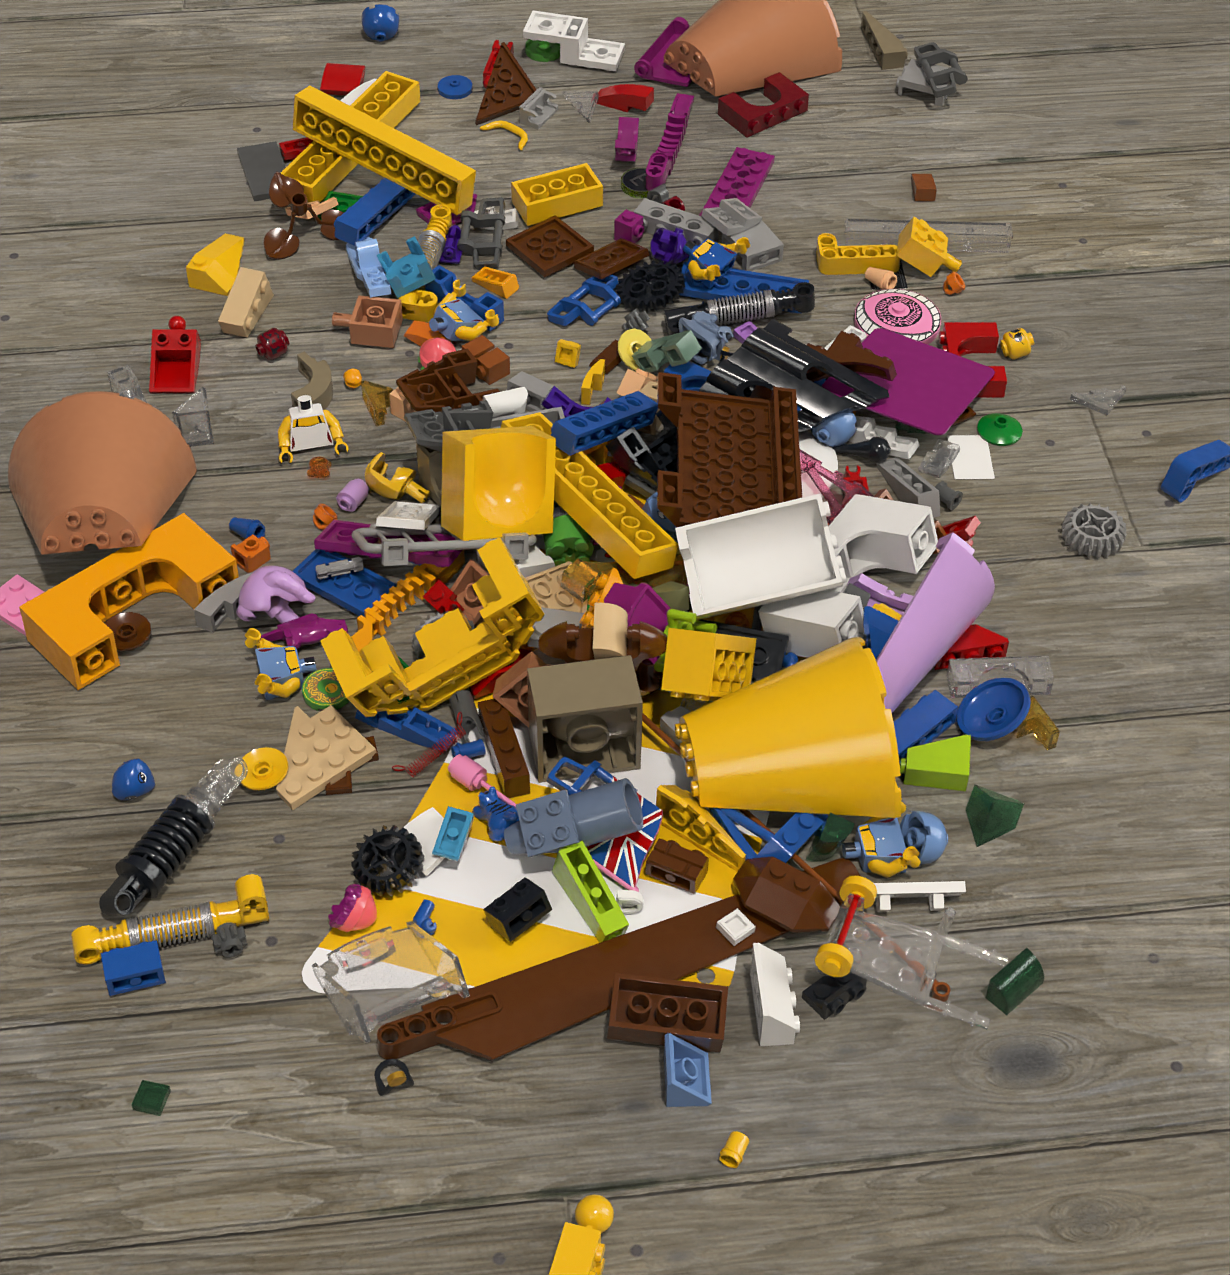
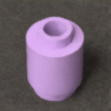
[336,479,369,512]

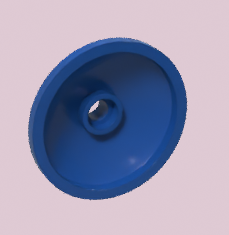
[957,678,1031,741]

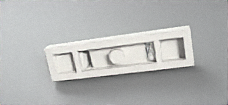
[873,881,966,912]

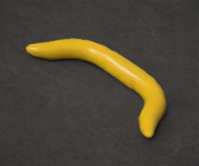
[480,120,528,151]

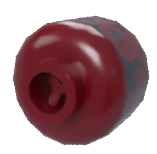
[255,328,290,360]

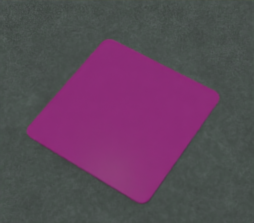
[821,328,995,435]

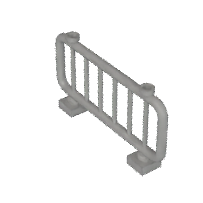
[352,523,537,566]

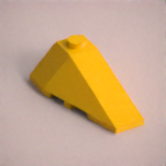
[186,233,245,296]
[656,785,746,872]

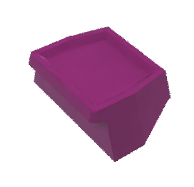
[604,582,671,665]

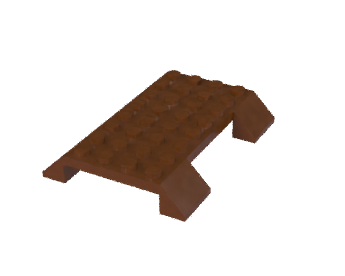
[657,372,802,527]

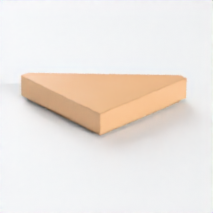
[285,197,338,219]

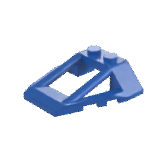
[709,807,831,863]

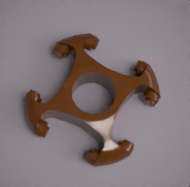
[538,621,667,697]

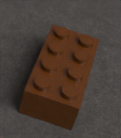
[607,972,728,1053]

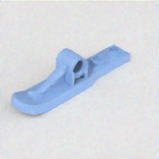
[346,237,391,297]

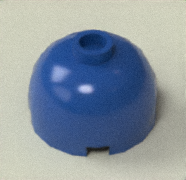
[362,4,399,42]

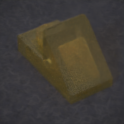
[361,381,393,427]
[1016,695,1060,751]

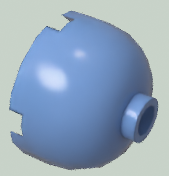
[811,410,857,447]
[900,811,948,865]

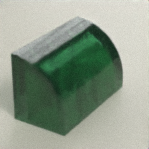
[806,812,855,861]
[985,948,1044,1015]

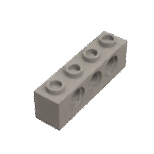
[634,198,719,246]

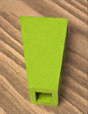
[552,840,629,943]

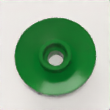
[977,413,1023,446]

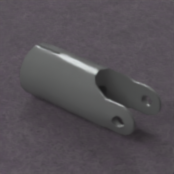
[450,690,485,743]

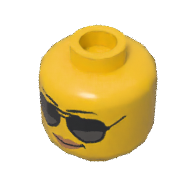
[1000,328,1034,360]

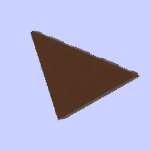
[475,42,537,125]

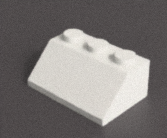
[750,943,800,1046]

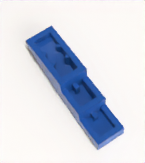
[355,707,459,751]

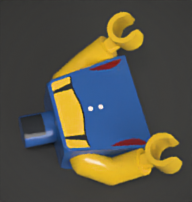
[683,237,750,289]

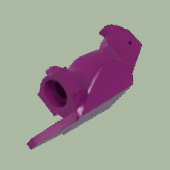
[260,613,349,649]

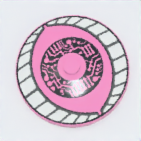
[854,289,941,345]

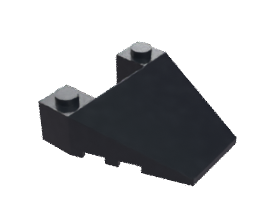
[606,410,677,489]

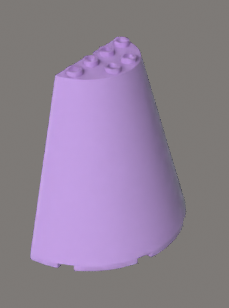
[846,533,995,713]

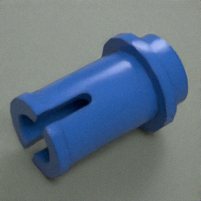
[451,739,486,758]

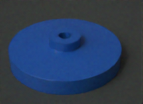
[438,75,473,99]

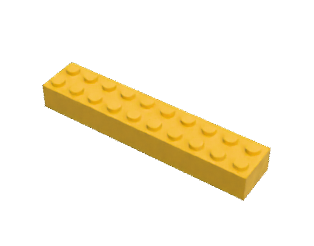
[281,71,421,203]
[293,86,476,215]
[501,412,679,579]

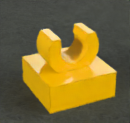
[555,339,581,368]

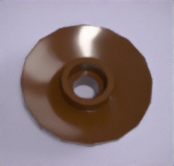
[105,612,151,651]

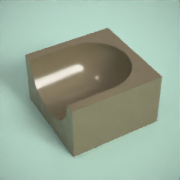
[527,655,643,783]

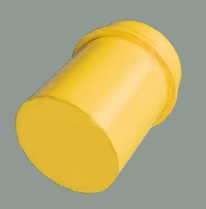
[719,1131,749,1168]

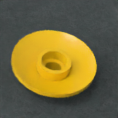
[236,747,289,790]

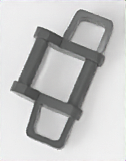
[914,42,968,98]
[457,197,505,270]

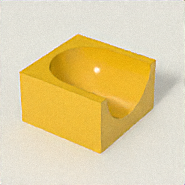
[441,426,556,541]

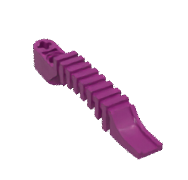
[646,93,694,191]

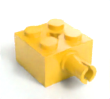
[896,217,962,277]

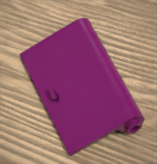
[634,17,692,87]

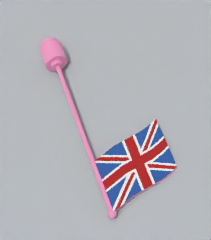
[448,754,663,892]

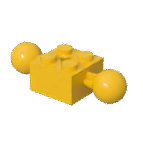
[549,1194,614,1275]

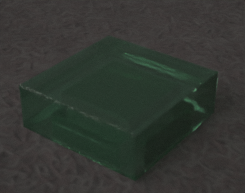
[132,1080,171,1116]

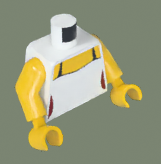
[278,395,349,463]

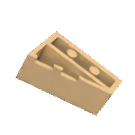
[218,267,274,338]

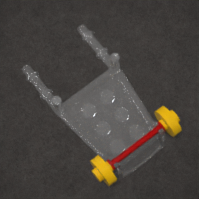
[815,876,1008,1030]

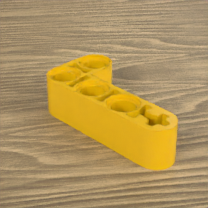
[816,233,901,275]

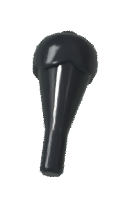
[832,437,891,463]

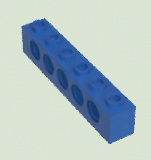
[551,391,658,456]

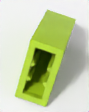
[900,735,971,791]

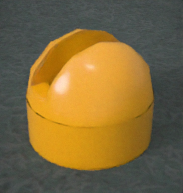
[343,369,362,389]

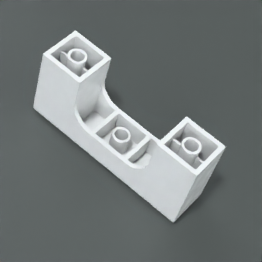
[758,494,938,658]

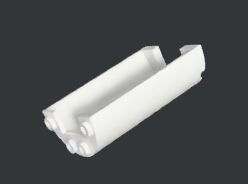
[675,493,847,621]

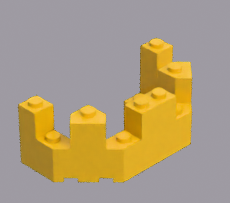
[320,537,545,717]

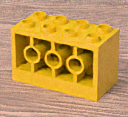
[661,628,757,701]

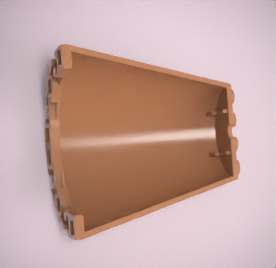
[663,0,842,96]
[8,391,197,555]

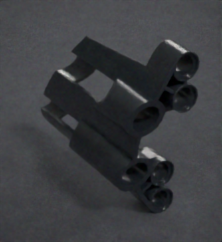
[699,318,890,432]

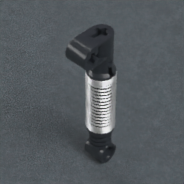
[664,282,815,336]

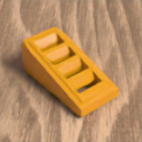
[471,267,519,299]

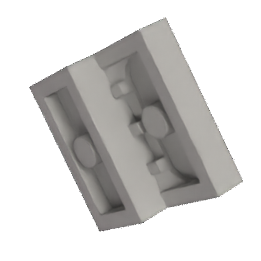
[701,198,762,236]

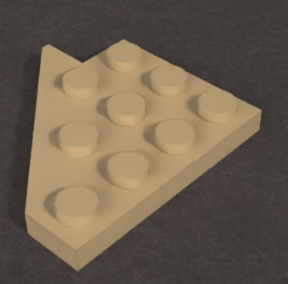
[525,561,591,613]
[276,705,377,811]

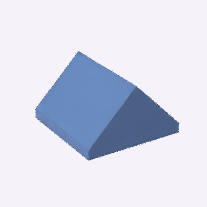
[664,1033,712,1107]

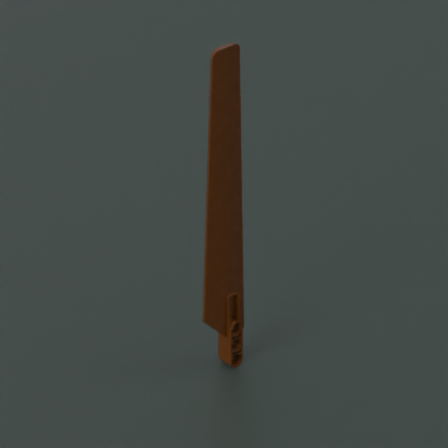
[377,858,861,1060]

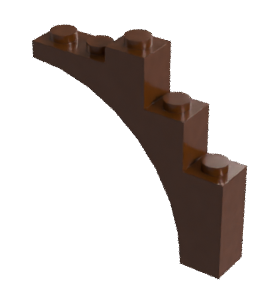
[749,330,897,400]

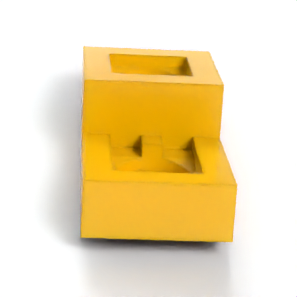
[581,359,605,405]

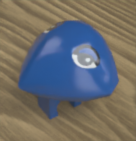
[112,759,155,800]

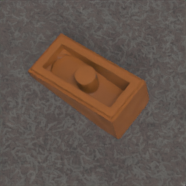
[911,174,937,201]

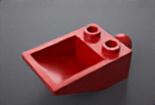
[149,316,201,393]

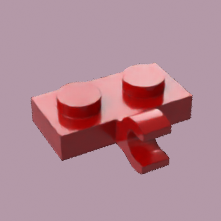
[279,137,313,160]

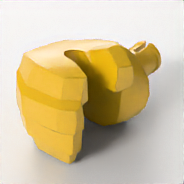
[365,452,430,503]

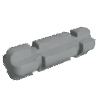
[315,557,364,579]

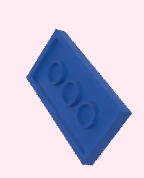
[292,549,397,617]

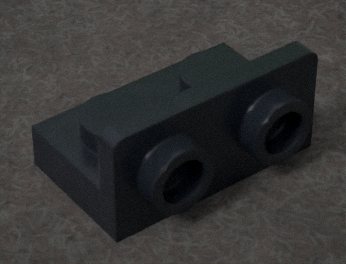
[802,970,868,1020]

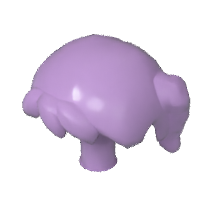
[236,566,316,624]

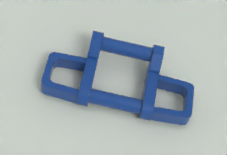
[547,275,621,326]
[547,757,638,795]

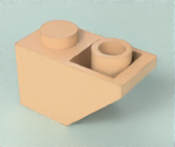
[617,368,658,396]

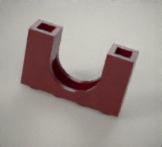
[718,72,809,138]

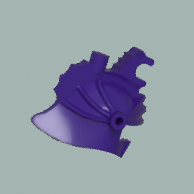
[650,227,689,266]

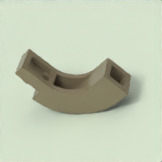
[291,351,333,410]

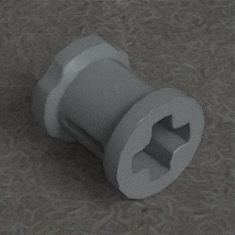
[935,481,963,510]

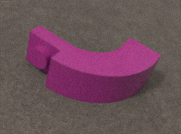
[615,117,639,162]

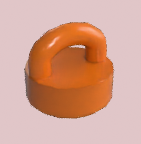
[943,272,965,295]
[313,504,338,530]

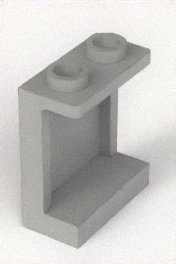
[896,59,951,107]
[722,220,784,271]

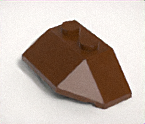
[733,856,842,933]

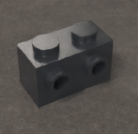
[483,877,552,942]

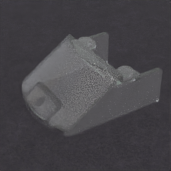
[312,921,470,1044]

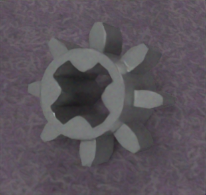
[623,309,650,331]
[211,923,248,957]

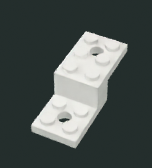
[523,10,625,71]

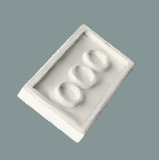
[376,501,440,530]

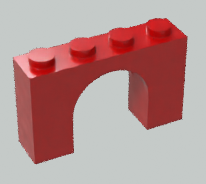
[939,322,1007,398]

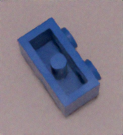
[101,940,166,996]

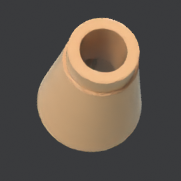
[865,267,897,290]

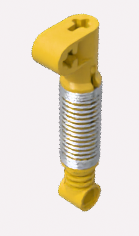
[397,204,452,322]
[71,874,269,965]

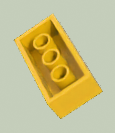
[511,163,603,226]

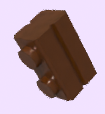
[646,838,709,894]

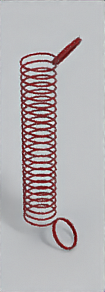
[392,712,466,778]

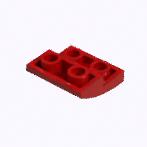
[320,63,365,96]

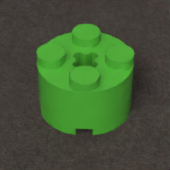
[543,515,594,566]

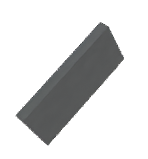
[237,141,286,202]

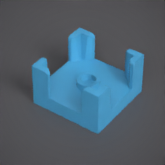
[377,236,436,298]

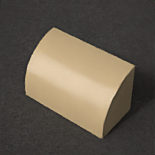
[593,603,628,660]

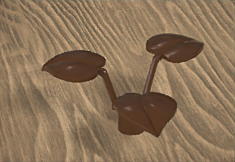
[264,172,344,259]

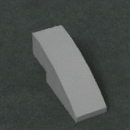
[194,571,254,633]

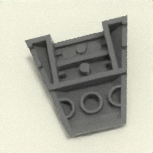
[404,400,494,452]

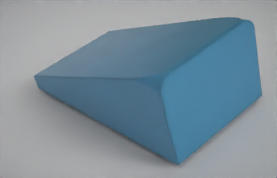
[432,806,474,861]

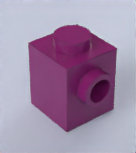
[614,209,644,243]

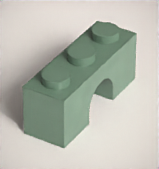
[632,330,702,372]

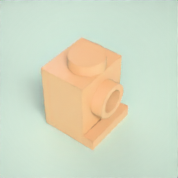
[389,387,417,422]

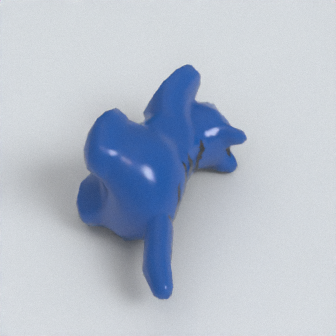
[472,786,519,842]

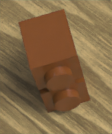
[461,335,510,385]

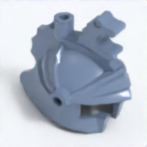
[679,311,734,365]

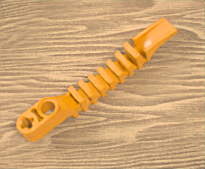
[351,550,465,652]

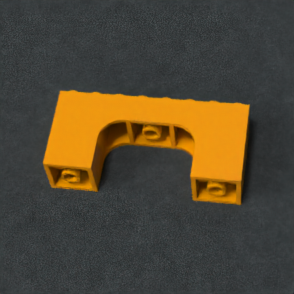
[19,513,239,690]

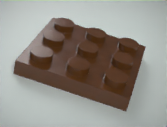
[506,215,594,278]

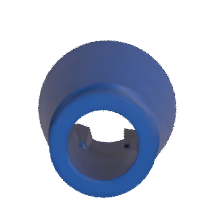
[229,517,265,539]

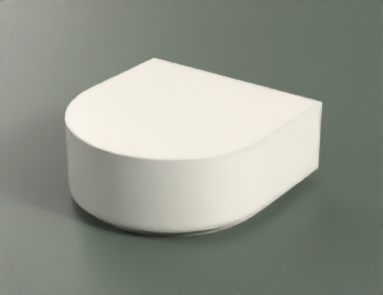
[616,890,644,914]

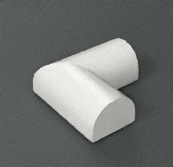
[483,387,528,418]

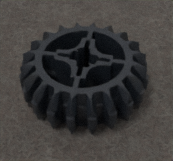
[351,825,424,897]

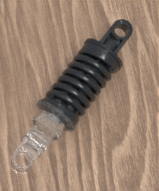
[99,758,248,916]

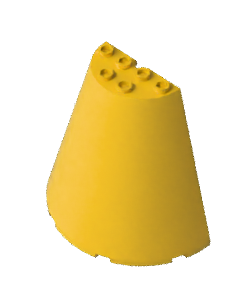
[675,637,901,818]

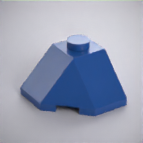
[863,606,899,659]

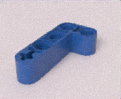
[1161,440,1230,503]

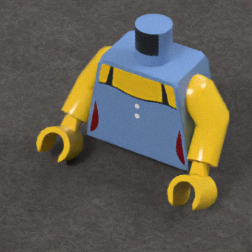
[429,279,499,341]
[245,628,317,700]
[842,798,921,878]

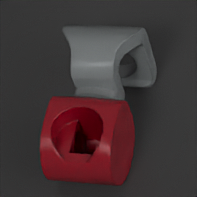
[647,184,685,211]

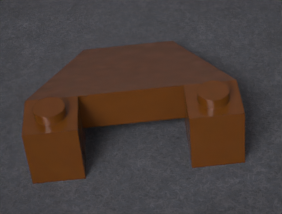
[396,348,500,417]

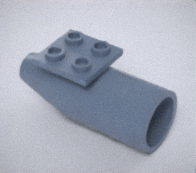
[504,778,643,857]

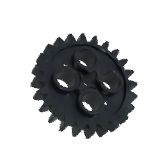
[616,260,686,312]

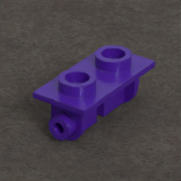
[439,225,463,264]

